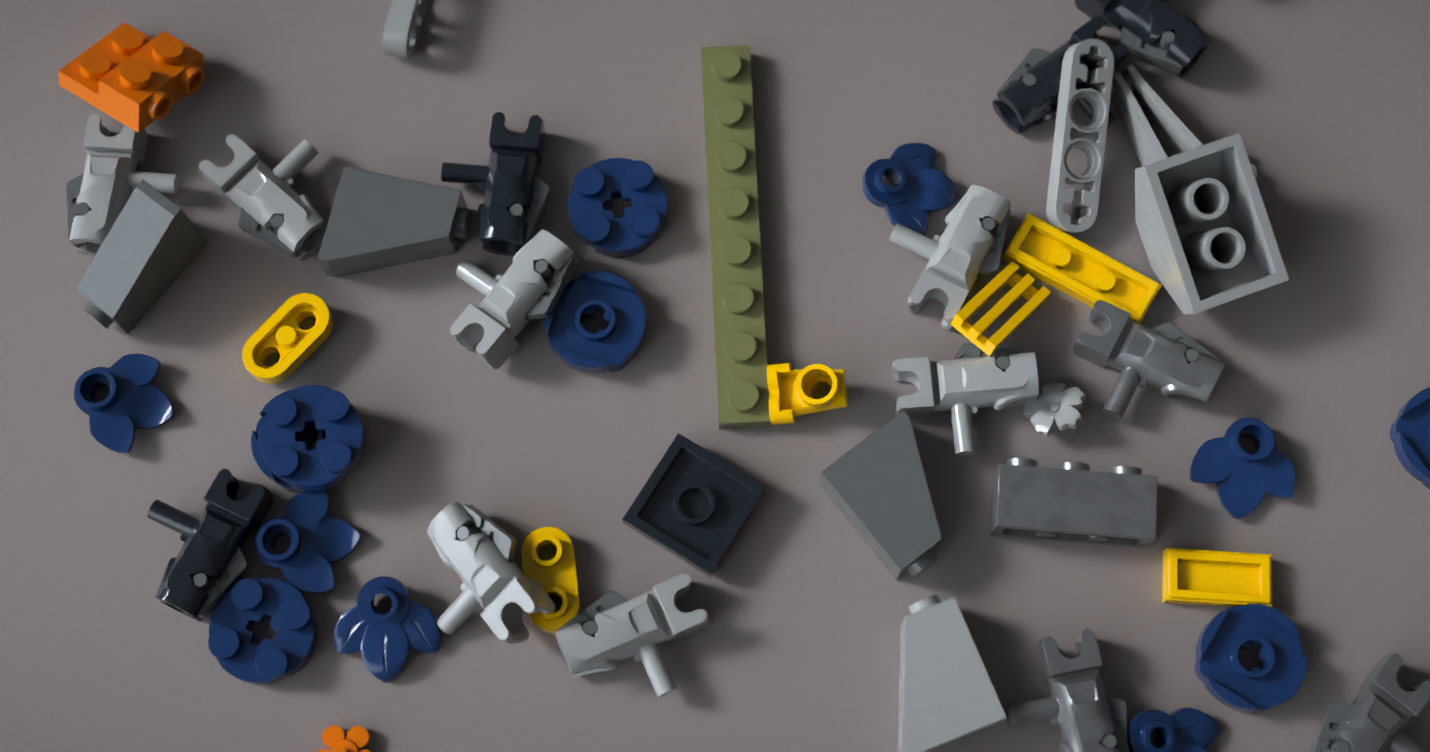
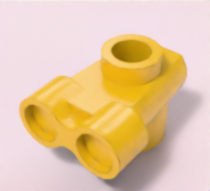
[767,363,848,425]

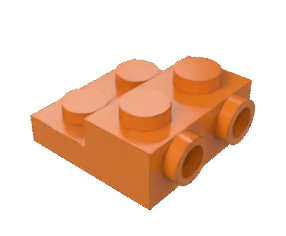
[59,22,205,133]

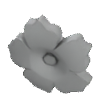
[1023,382,1086,437]

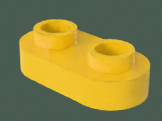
[242,293,333,384]
[521,527,581,633]

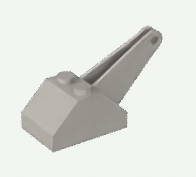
[1111,65,1289,315]

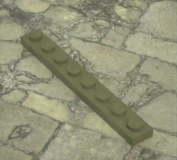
[701,45,770,429]

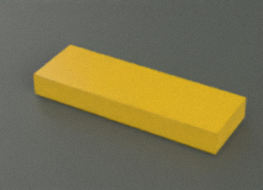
[1002,213,1161,324]

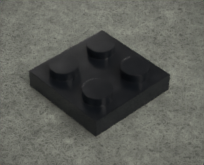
[622,433,766,578]

